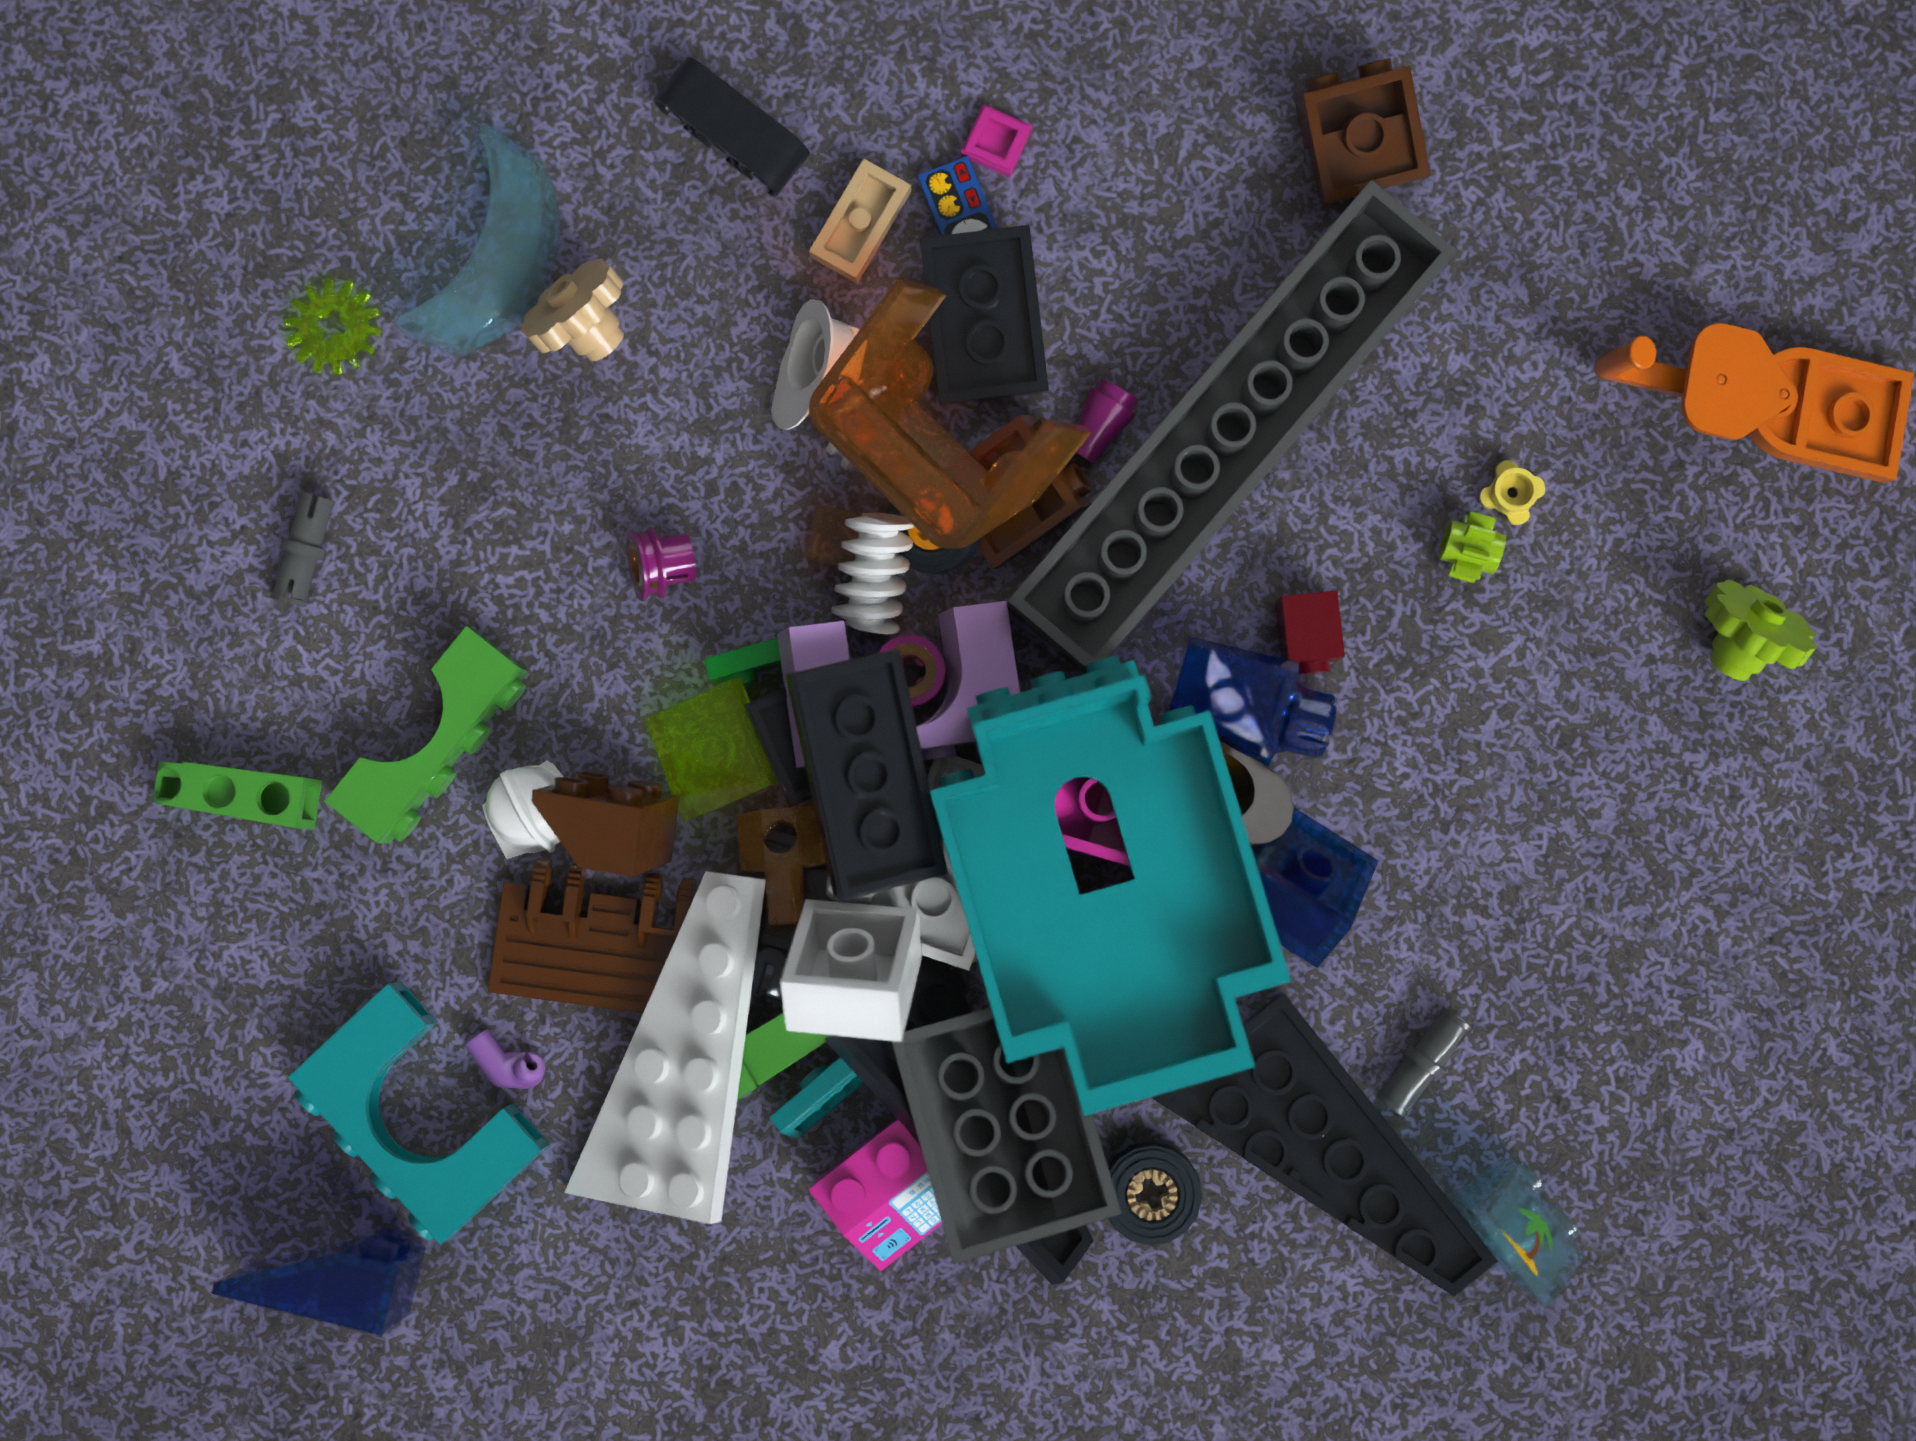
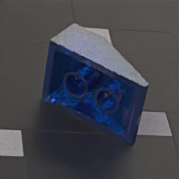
[211,1229,426,1336]

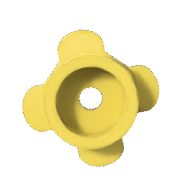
[1479,460,1545,525]

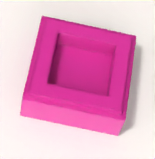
[961,104,1032,178]

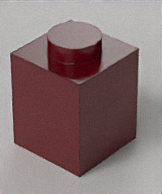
[1275,590,1345,676]

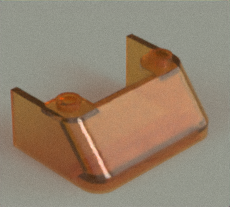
[809,278,1091,549]

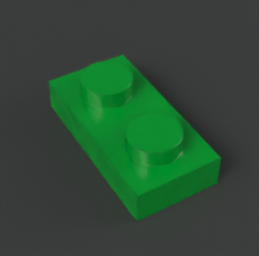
[704,638,783,690]

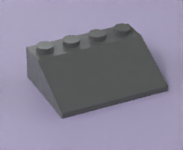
[891,1007,1121,1264]

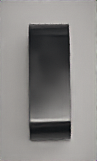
[653,57,810,197]

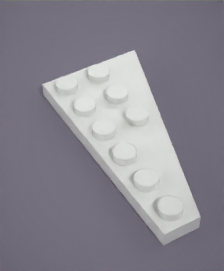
[564,872,766,1224]

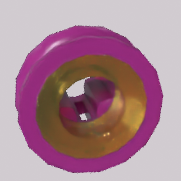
[626,527,696,602]
[878,634,946,708]

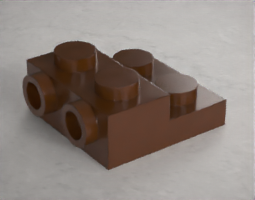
[1293,58,1431,204]
[938,414,1092,570]

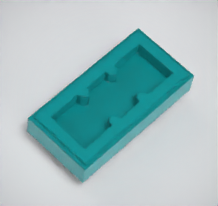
[769,1057,864,1139]

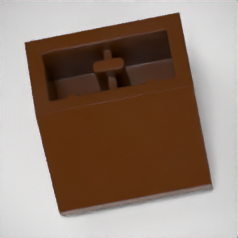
[531,772,679,877]

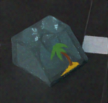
[1450,1156,1585,1308]

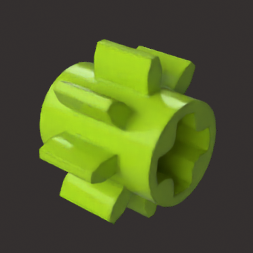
[1438,511,1506,583]

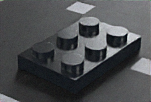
[920,225,1049,405]

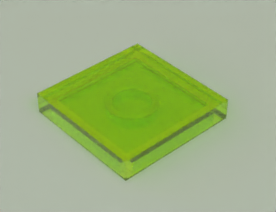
[645,678,778,822]

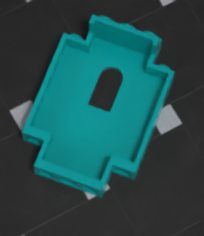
[930,656,1291,1116]

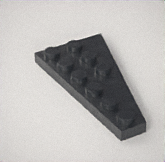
[1151,992,1498,1297]

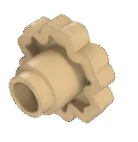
[520,258,624,362]

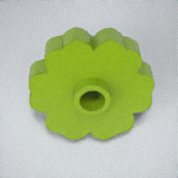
[1705,580,1817,681]

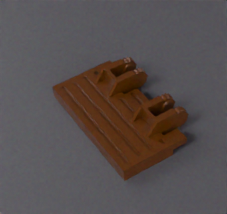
[488,858,696,1013]

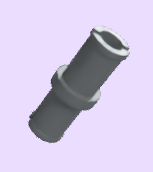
[270,491,335,607]
[1376,1006,1473,1118]

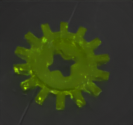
[283,278,383,376]

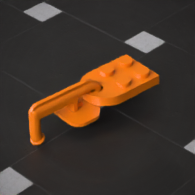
[1594,323,1914,483]

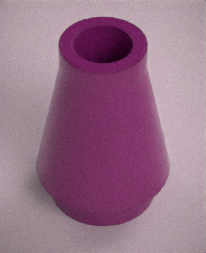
[1067,378,1139,464]

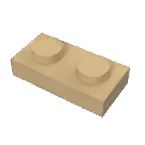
[809,159,912,284]

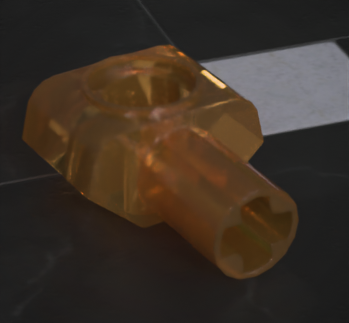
[736,807,826,926]

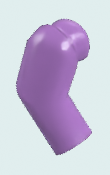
[465,1029,545,1089]

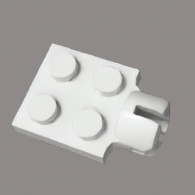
[826,840,975,971]

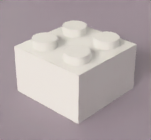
[780,899,922,1042]

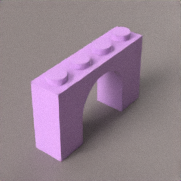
[777,601,1020,768]

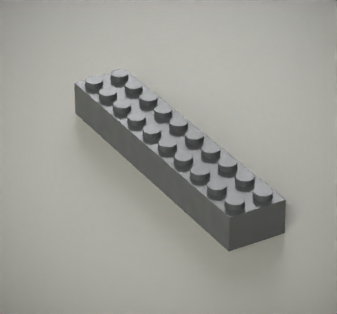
[1007,179,1457,674]

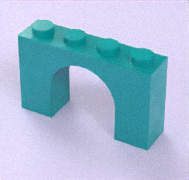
[288,981,550,1245]

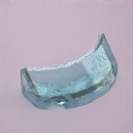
[394,123,561,359]

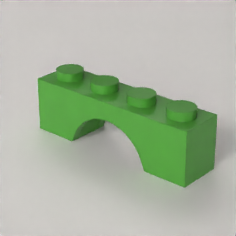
[325,626,528,844]

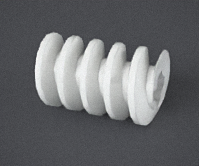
[831,512,916,634]

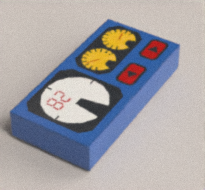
[918,156,998,235]

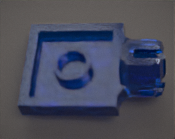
[1167,636,1337,767]

